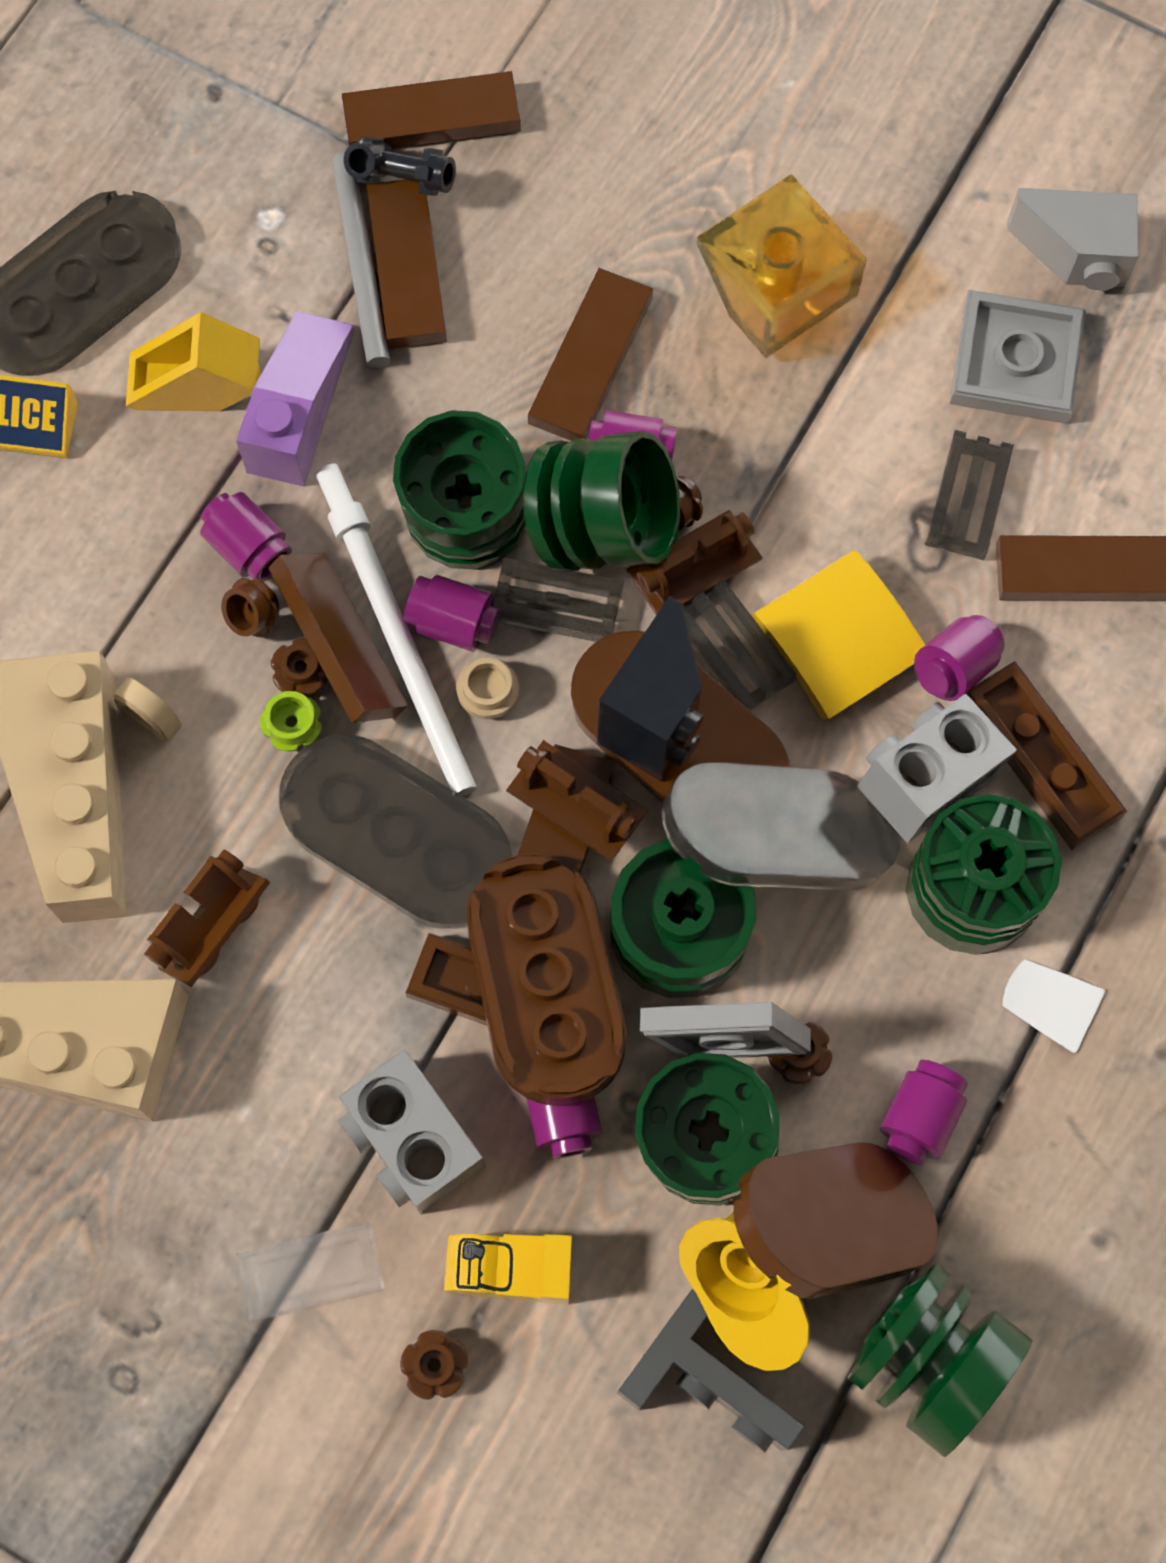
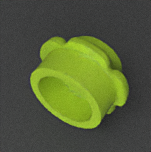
[260,691,322,752]

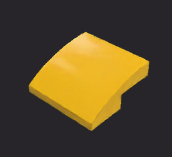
[751,549,925,719]

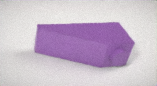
[236,311,354,487]

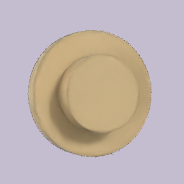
[456,657,519,719]

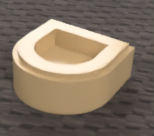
[113,677,182,742]

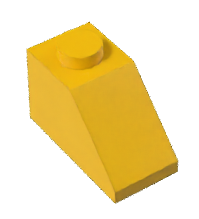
[126,312,260,411]

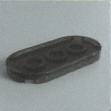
[0,190,181,376]
[279,734,512,928]
[661,763,900,890]

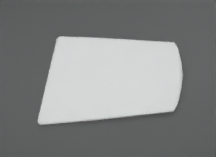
[1002,959,1105,1053]

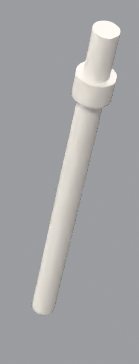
[316,463,477,798]

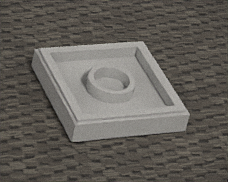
[949,290,1086,424]
[640,1002,811,1057]

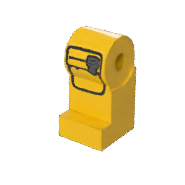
[444,1234,572,1304]

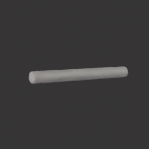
[332,152,390,369]

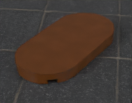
[571,631,790,837]
[466,854,627,1106]
[733,1142,938,1299]

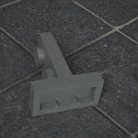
[617,1288,804,1453]

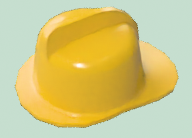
[679,1213,810,1371]

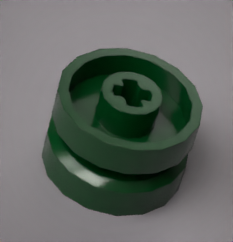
[610,838,756,998]

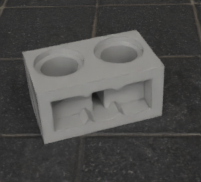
[857,693,1017,844]
[338,1049,485,1214]

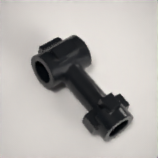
[343,136,456,196]

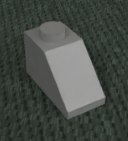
[1008,188,1139,290]

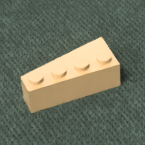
[0,650,127,923]
[0,979,189,1122]

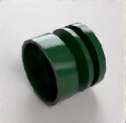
[393,410,527,569]
[523,431,680,572]
[906,794,1062,955]
[635,1053,780,1206]
[847,1263,1033,1457]

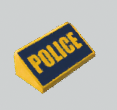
[0,375,79,458]

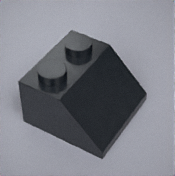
[597,596,705,781]

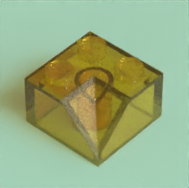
[696,174,867,358]

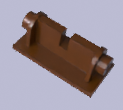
[626,510,763,615]
[506,740,648,862]
[144,849,271,988]

